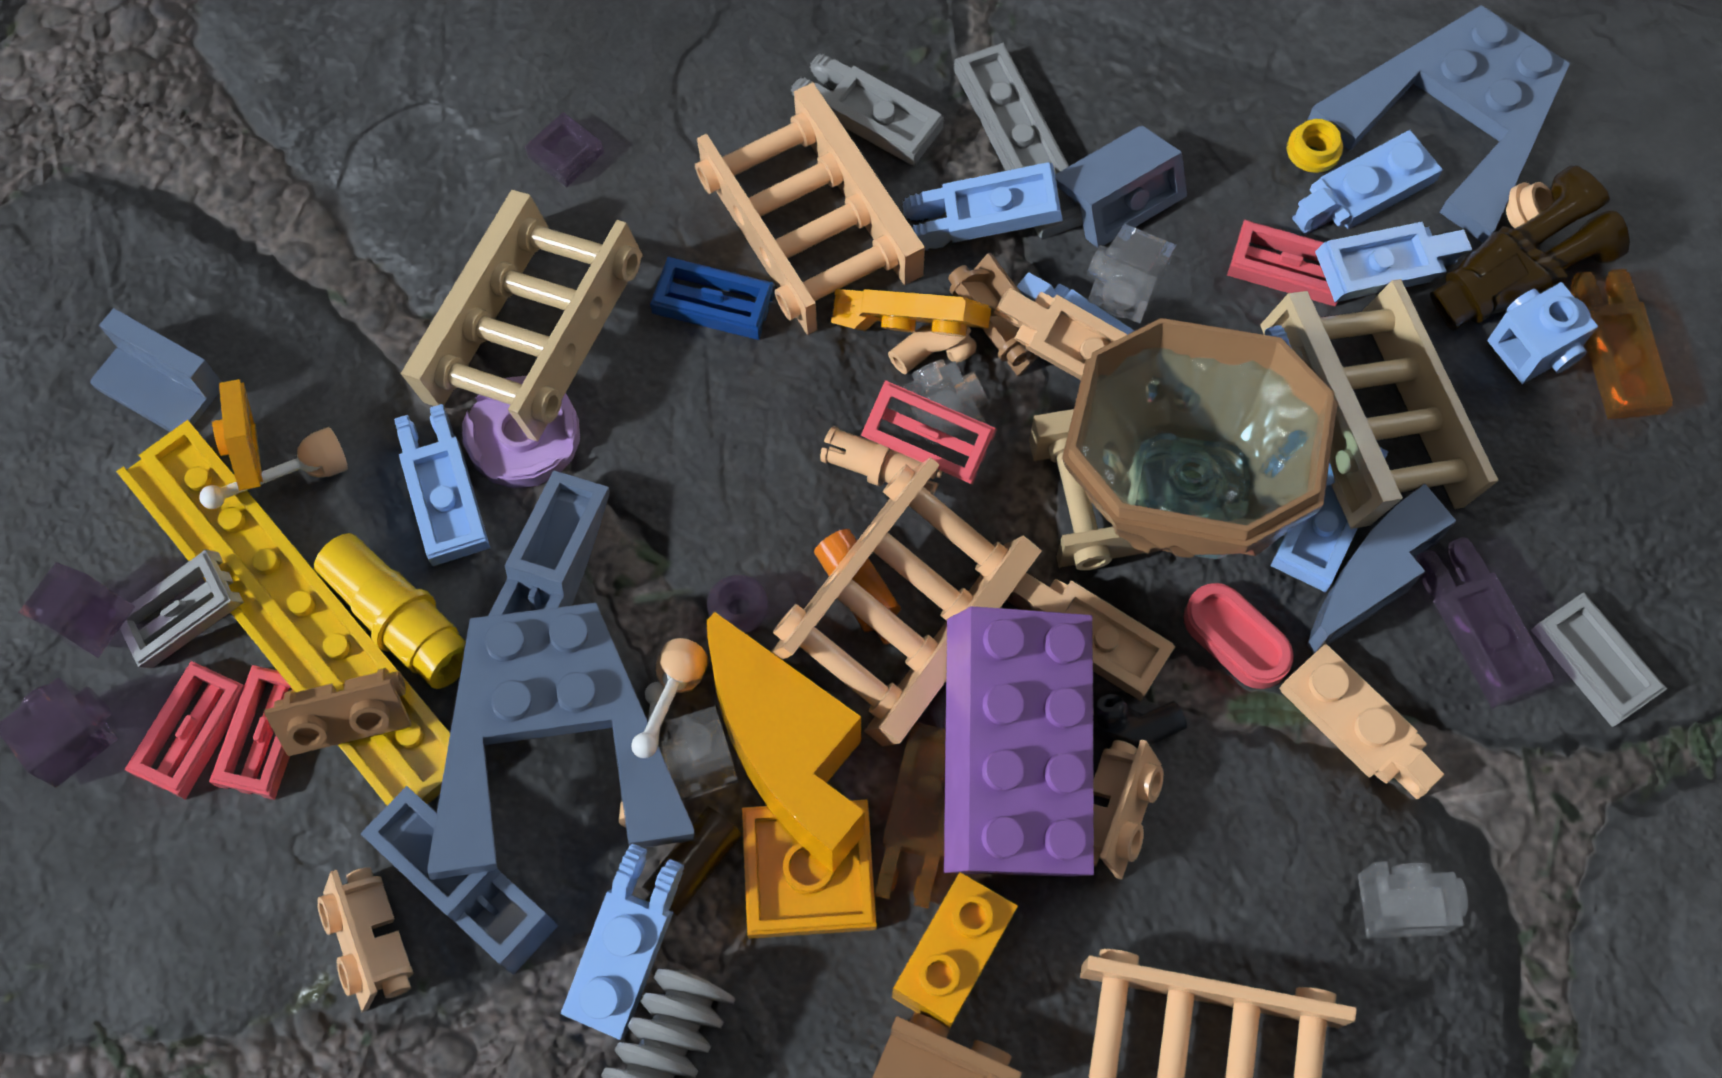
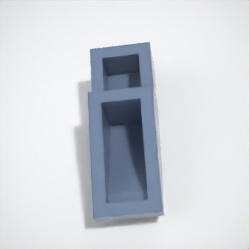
[488,470,610,616]
[1307,484,1456,654]
[360,786,559,975]

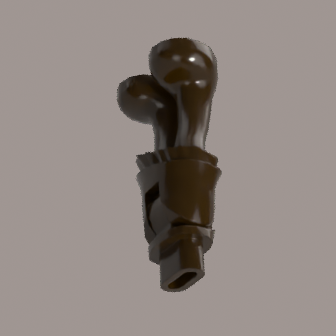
[1430,165,1630,330]

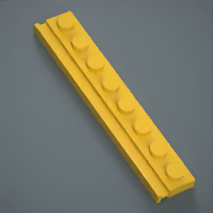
[116,419,450,805]

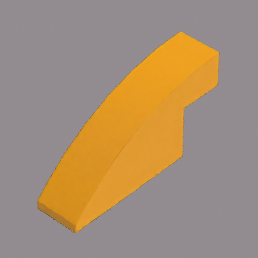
[707,612,865,872]

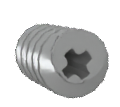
[601,969,736,1078]

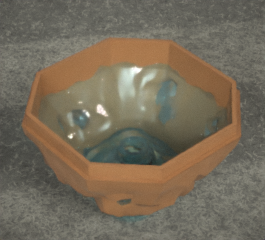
[1062,318,1338,559]

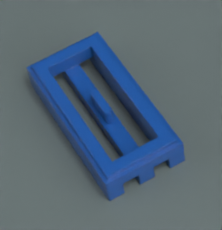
[650,257,775,340]

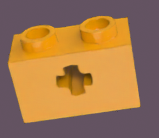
[892,872,1017,1028]

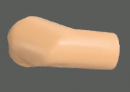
[888,324,977,374]

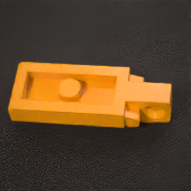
[831,289,991,337]

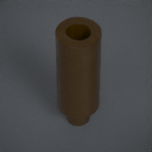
[642,806,742,916]

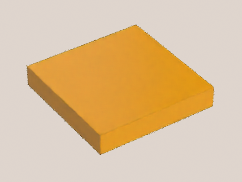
[742,799,877,939]

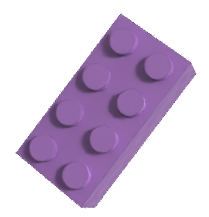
[944,606,1094,877]

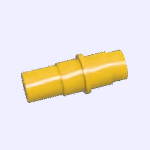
[314,533,466,689]

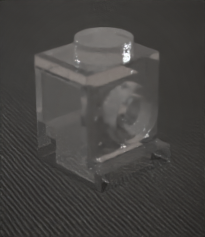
[661,706,739,801]
[1358,862,1468,938]

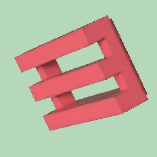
[1227,220,1337,306]
[861,380,997,485]
[124,661,245,800]
[209,665,293,800]

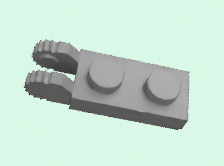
[791,54,944,166]

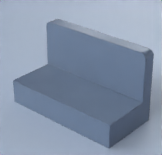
[1055,126,1187,249]
[90,308,222,432]

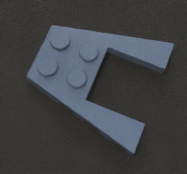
[1307,5,1570,243]
[428,603,694,880]

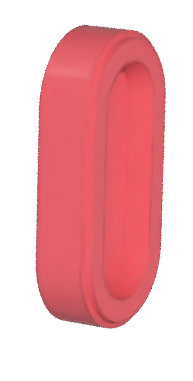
[1184,583,1294,689]

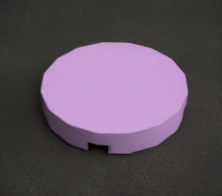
[462,376,580,488]

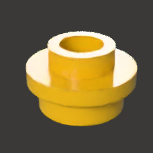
[1287,119,1343,173]

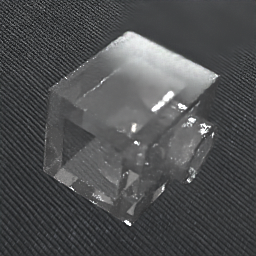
[1087,223,1177,323]
[901,360,989,445]

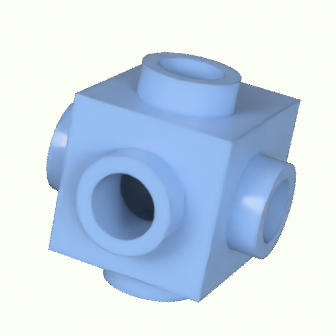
[1487,282,1598,384]

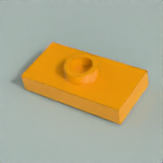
[212,379,263,491]

